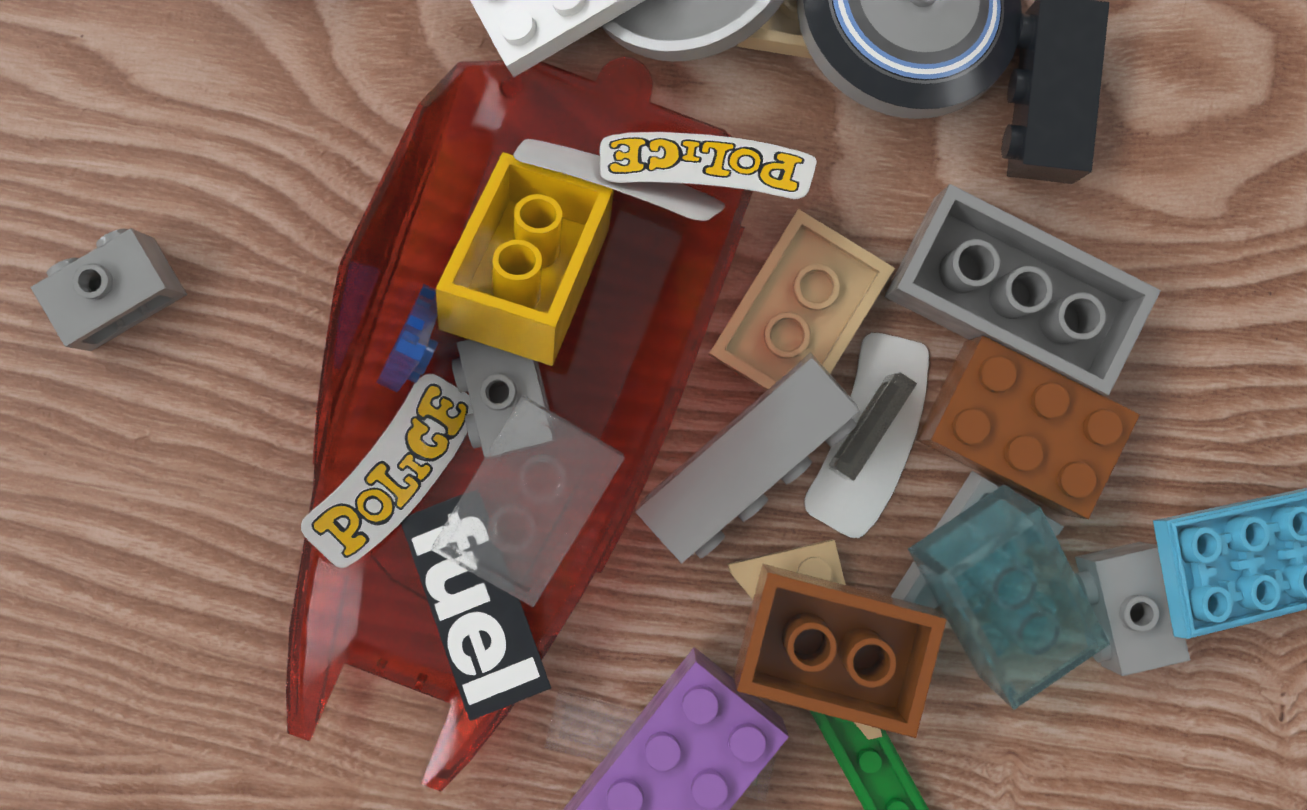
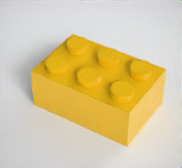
[436,152,614,366]

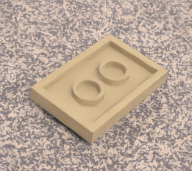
[708,209,895,391]

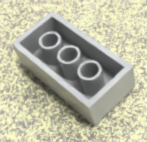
[884,184,1161,396]

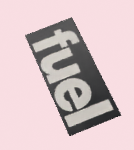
[401,487,551,721]

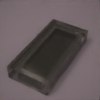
[829,372,917,481]

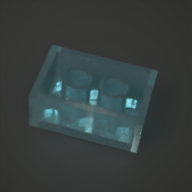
[908,485,1110,710]

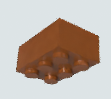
[916,335,1140,519]
[733,563,947,738]

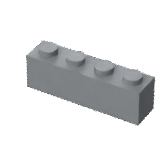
[635,352,860,564]

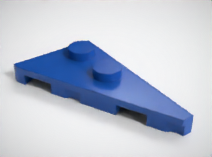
[376,284,438,392]

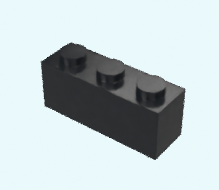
[1001,0,1110,184]

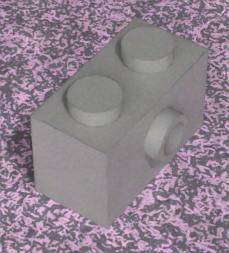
[30,228,187,351]
[452,339,557,458]
[1073,542,1190,676]

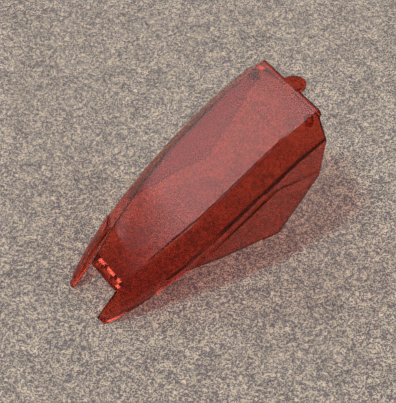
[286,56,753,792]

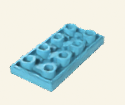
[1153,488,1307,639]

